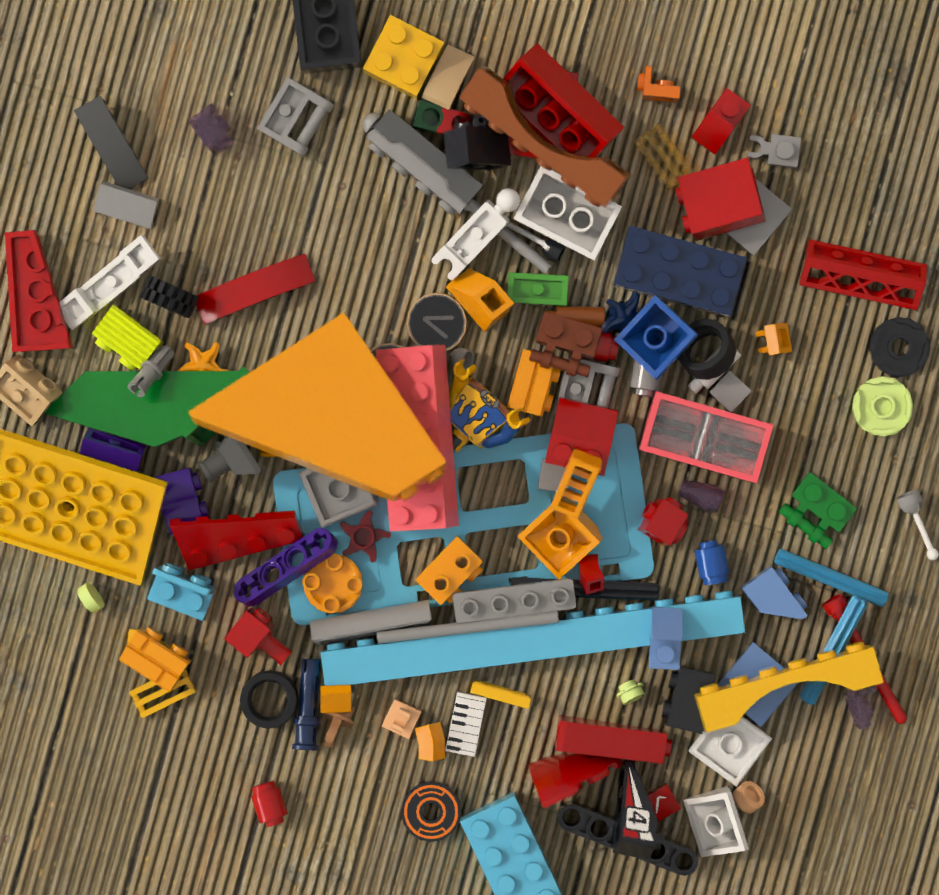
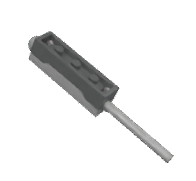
[363,109,552,274]

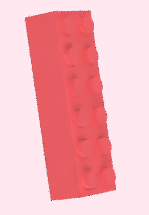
[376,345,459,531]

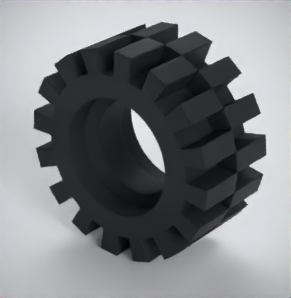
[140,275,199,319]

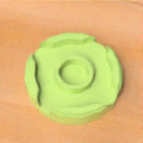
[852,376,913,437]

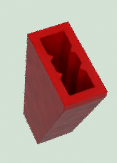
[555,715,672,764]

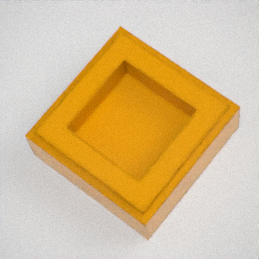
[320,685,351,713]

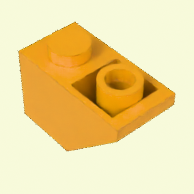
[446,268,514,332]

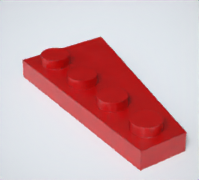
[5,230,74,353]
[170,511,304,571]

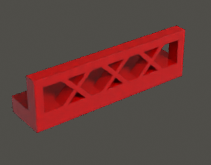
[799,239,927,310]

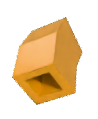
[415,722,445,761]

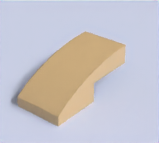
[422,45,475,110]

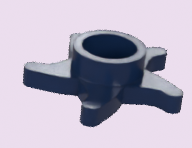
[601,291,640,334]

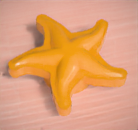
[178,342,228,371]

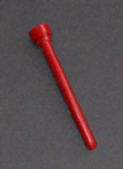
[822,593,907,724]

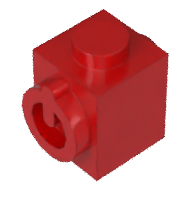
[637,497,689,546]

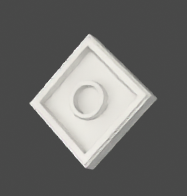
[688,716,772,787]

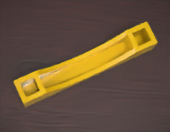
[694,642,884,733]

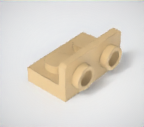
[0,354,62,427]

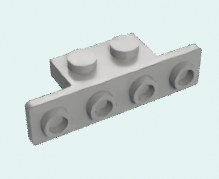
[453,578,576,623]

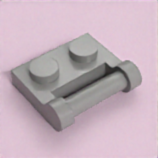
[257,77,334,157]
[554,355,621,415]

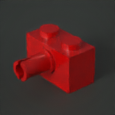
[224,607,293,666]

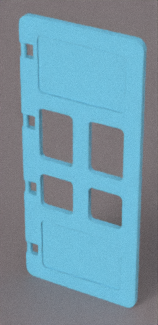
[273,423,654,625]

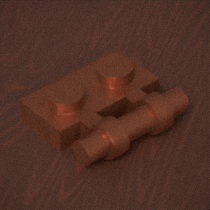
[529,312,602,378]

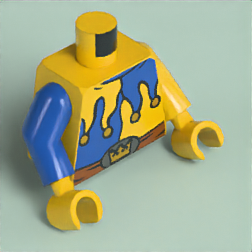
[449,358,530,453]

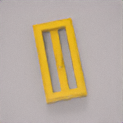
[129,670,197,718]
[470,679,531,709]

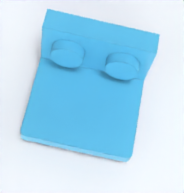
[147,563,217,621]

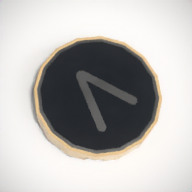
[407,293,467,351]

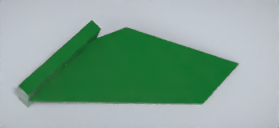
[44,366,250,448]

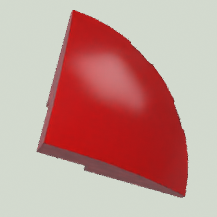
[528,753,625,808]

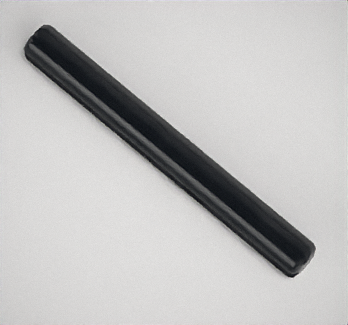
[510,577,659,601]

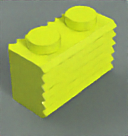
[92,305,164,371]

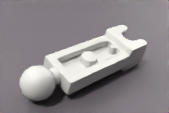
[431,188,520,280]

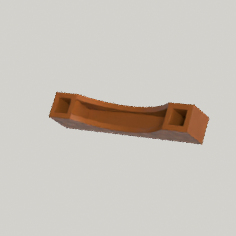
[459,66,631,208]

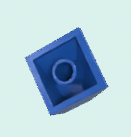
[614,295,698,380]

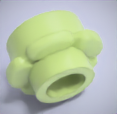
[616,679,645,705]

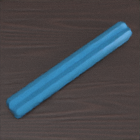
[774,549,889,607]
[800,595,868,705]

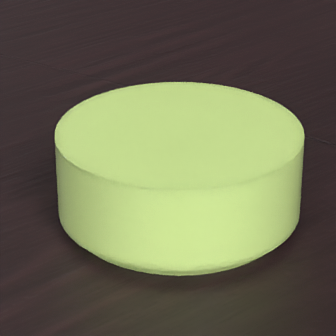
[77,582,104,613]

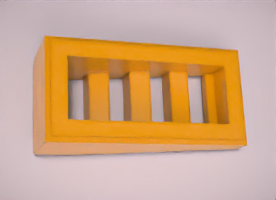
[550,449,602,519]

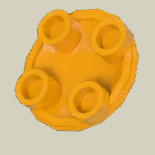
[302,553,363,614]

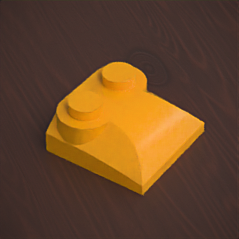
[517,496,603,579]

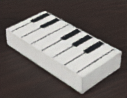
[445,691,487,757]

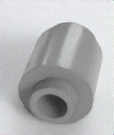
[630,359,662,397]

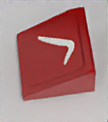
[647,782,681,822]

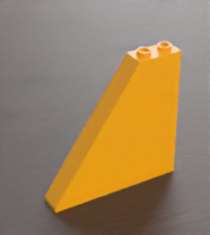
[189,313,446,502]

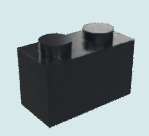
[661,665,716,734]

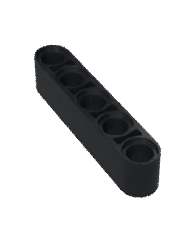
[557,801,698,876]

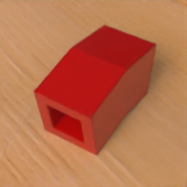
[579,554,604,595]

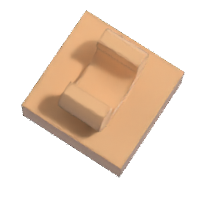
[382,699,422,739]

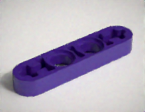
[233,528,338,607]

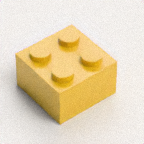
[363,15,445,101]

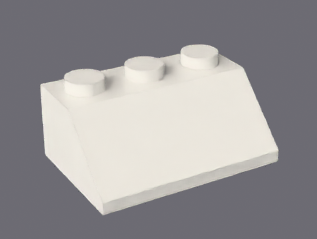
[513,166,622,261]

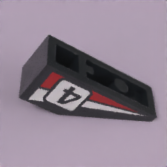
[613,759,661,859]

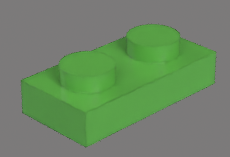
[507,272,569,306]

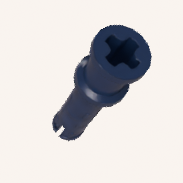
[292,659,321,751]

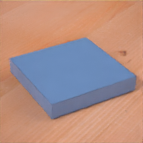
[718,642,798,727]

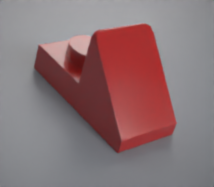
[691,88,751,155]

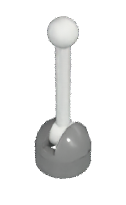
[896,489,939,560]

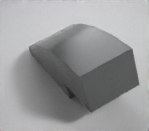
[74,96,149,189]

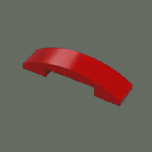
[196,254,316,325]

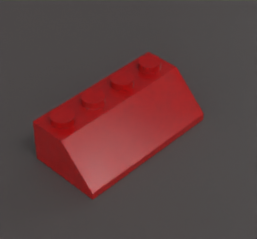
[503,43,625,158]

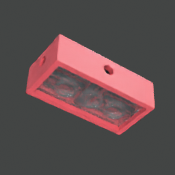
[638,391,774,483]

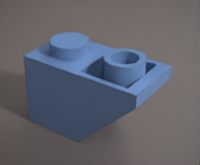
[741,566,808,619]

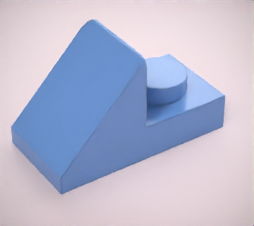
[648,607,683,670]

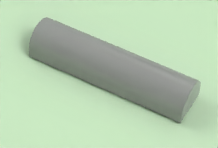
[310,599,434,646]

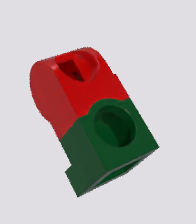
[411,100,472,135]

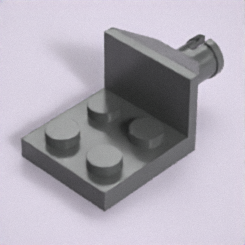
[197,434,262,483]

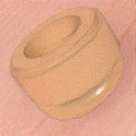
[732,781,765,814]

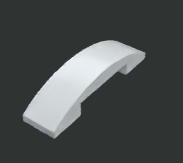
[59,234,161,330]

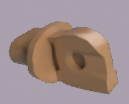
[323,706,355,749]

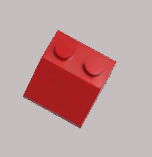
[545,397,618,476]

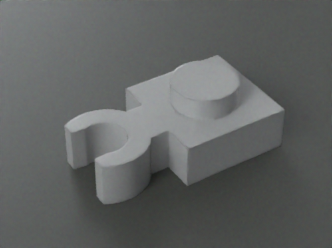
[746,134,801,169]

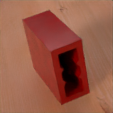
[675,157,766,241]

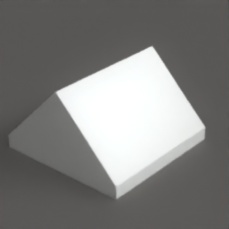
[683,786,749,857]

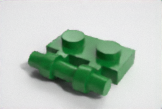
[778,472,857,549]

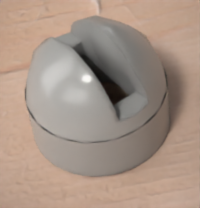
[449,348,474,371]

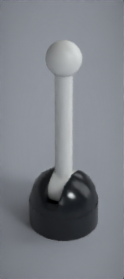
[506,216,566,264]

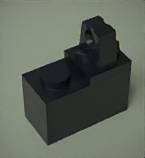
[444,114,511,171]

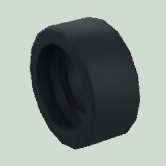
[678,319,737,380]
[240,670,299,729]

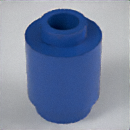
[694,540,729,585]

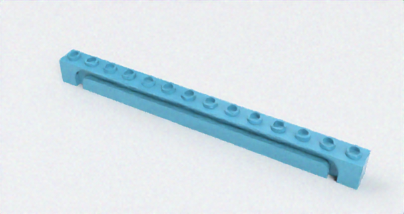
[320,591,745,686]

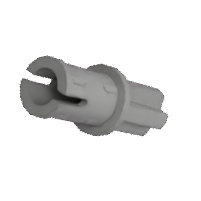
[128,345,175,397]

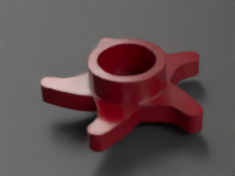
[340,510,391,563]

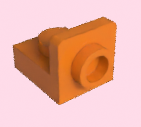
[637,66,681,103]

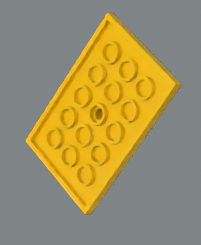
[0,429,168,586]

